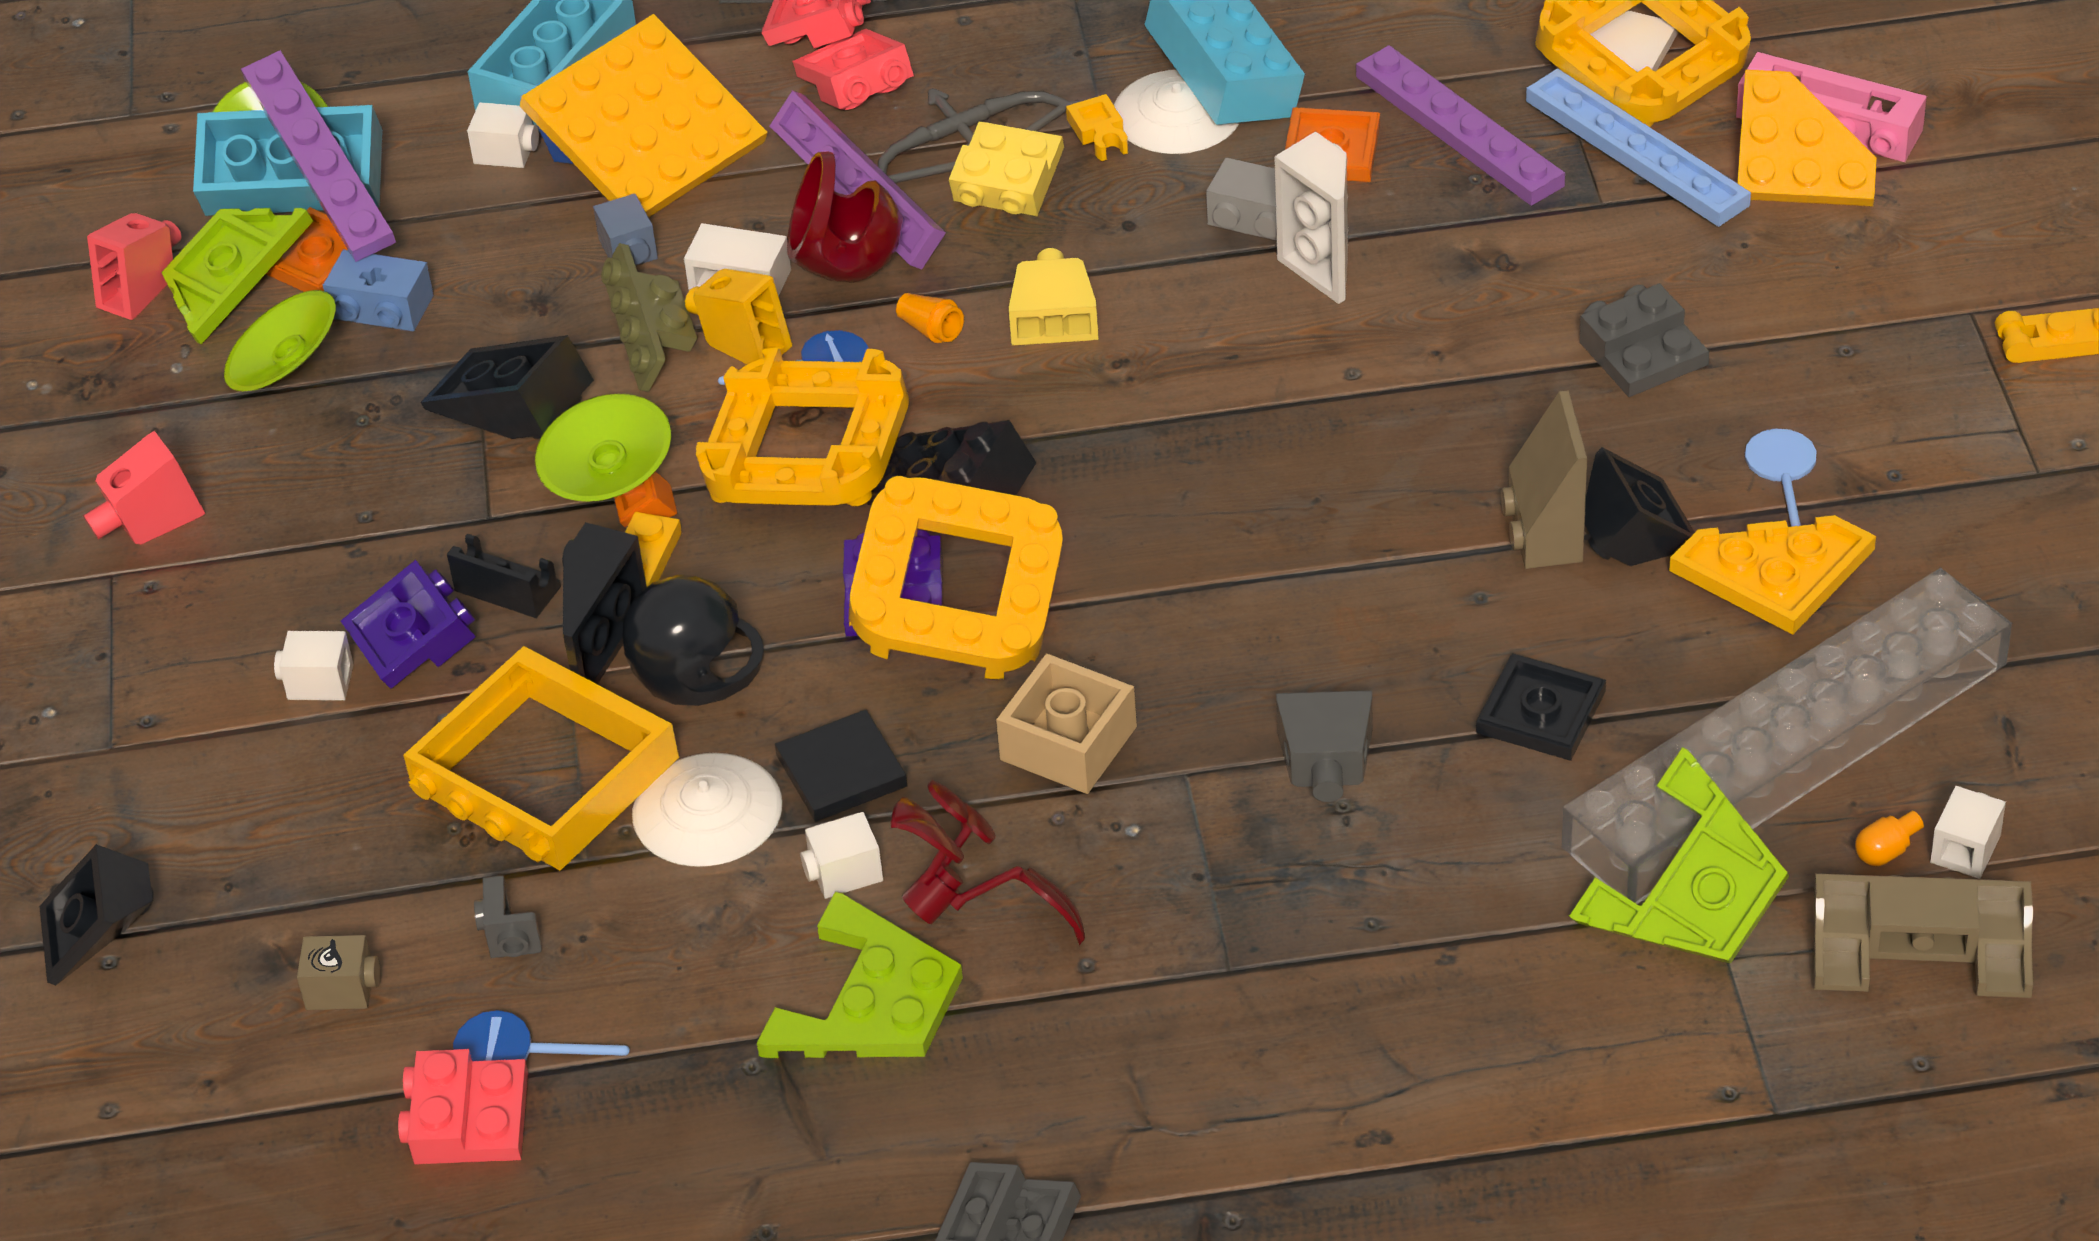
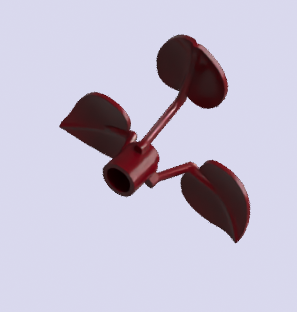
[891,780,1085,945]

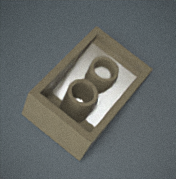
[1501,390,1587,569]

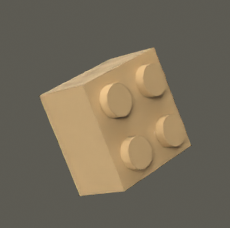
[996,653,1137,794]

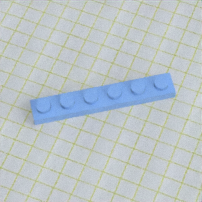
[1526,68,1751,227]

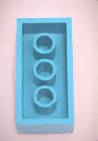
[468,0,636,131]
[1145,0,1305,125]
[193,105,383,216]

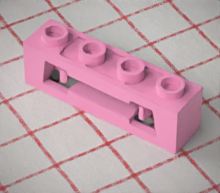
[1736,52,1927,162]

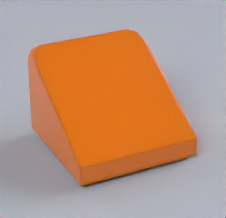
[614,471,677,527]

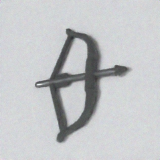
[878,88,1081,183]

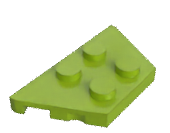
[162,208,313,344]

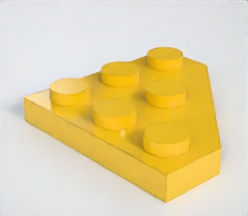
[1738,70,1877,206]
[1669,515,1876,635]

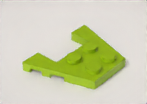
[1569,747,1789,964]
[757,892,963,1058]

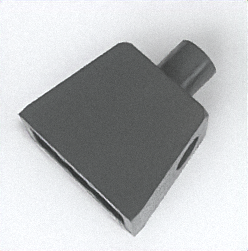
[1276,691,1373,802]

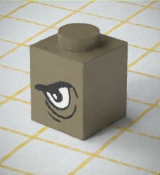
[297,935,380,1010]

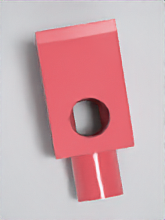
[87,213,181,320]
[83,431,205,545]

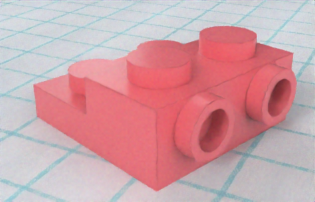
[761,0,871,48]
[792,29,914,110]
[398,1049,528,1164]

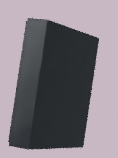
[1476,653,1606,761]
[775,709,908,822]

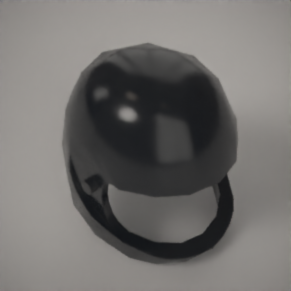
[622,575,764,706]

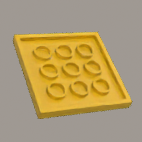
[519,14,768,218]

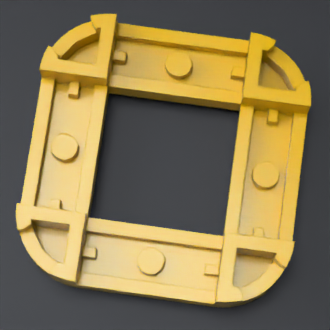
[1535,0,1751,127]
[696,347,909,506]
[849,476,1063,679]

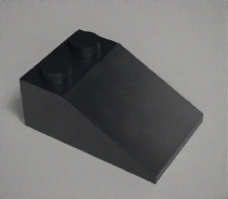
[420,335,594,439]
[562,522,647,685]

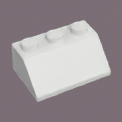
[1275,131,1348,304]

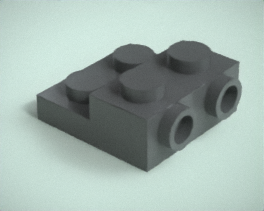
[1579,283,1709,397]

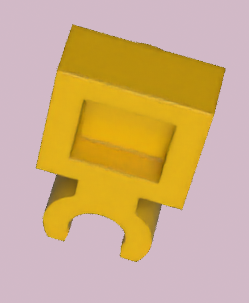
[1066,94,1128,161]

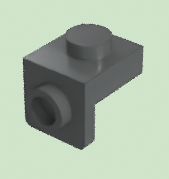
[474,876,542,958]

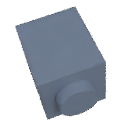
[593,193,658,266]

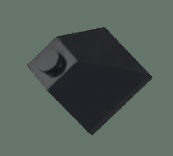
[1584,447,1695,566]
[39,844,154,986]

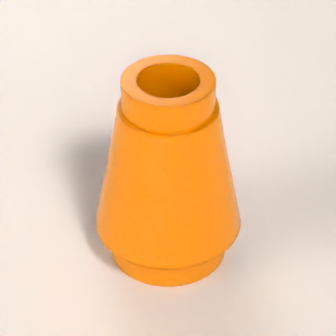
[896,293,964,343]

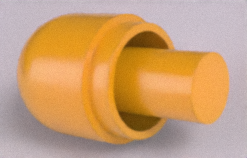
[1855,810,1924,866]

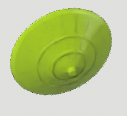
[224,290,336,391]
[535,394,671,502]

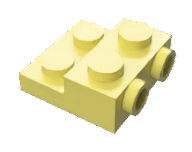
[949,121,1064,216]

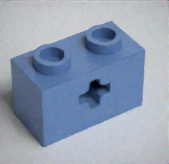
[323,250,434,331]

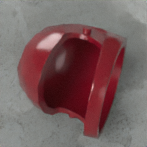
[787,151,903,283]

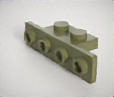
[601,243,697,392]

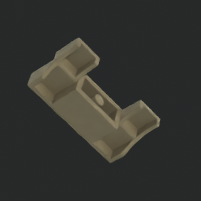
[1813,874,2033,998]

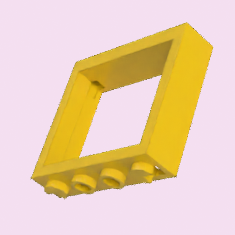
[403,646,679,871]

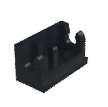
[447,534,561,619]

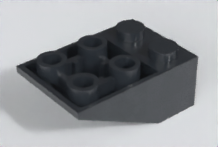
[865,420,1036,505]

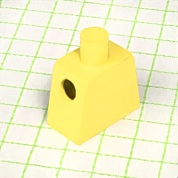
[1009,248,1099,345]

